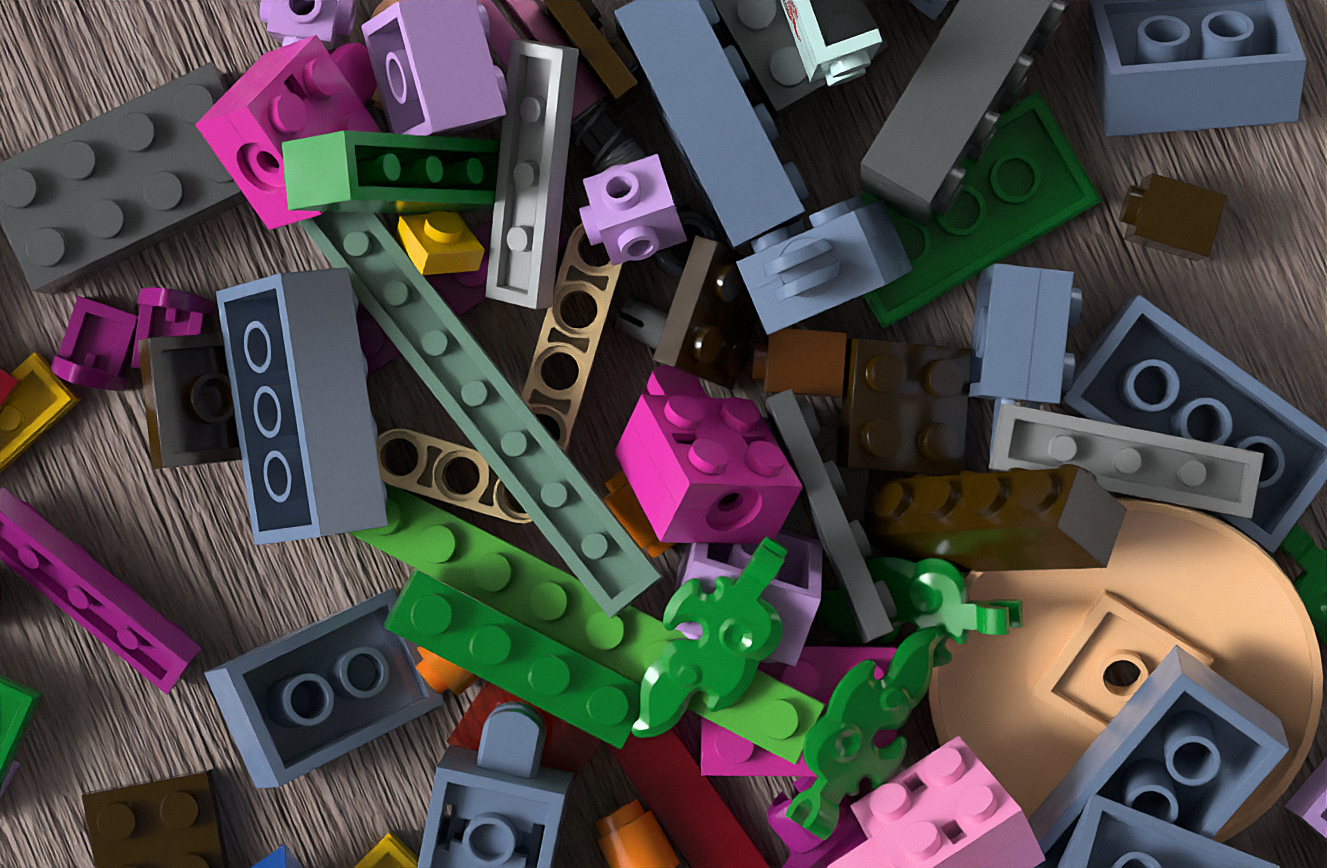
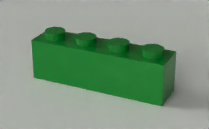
[282,130,501,214]
[384,568,641,749]

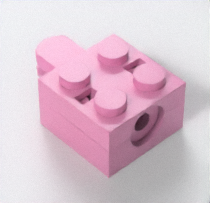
[827,735,1046,868]

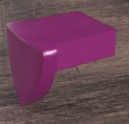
[131,287,215,369]
[50,296,138,392]

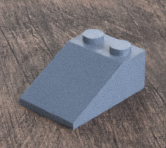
[204,588,445,789]

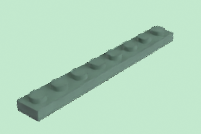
[298,211,664,618]

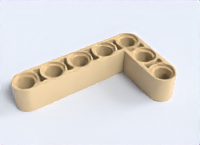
[376,222,625,523]

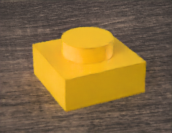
[394,211,485,275]

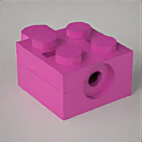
[195,34,382,230]
[614,365,803,544]

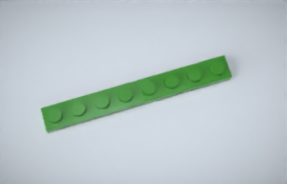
[347,482,828,765]

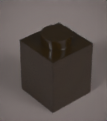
[1119,173,1227,261]

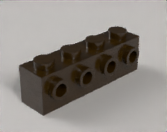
[864,464,1127,572]

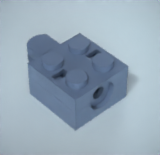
[736,195,913,335]
[968,263,1082,458]
[417,701,574,868]

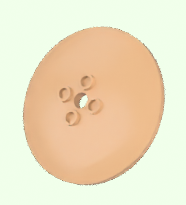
[929,497,1323,843]

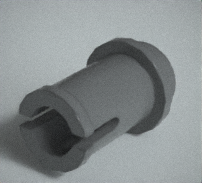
[614,294,668,350]

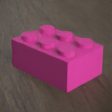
[700,641,898,778]

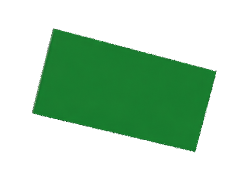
[860,91,1102,330]

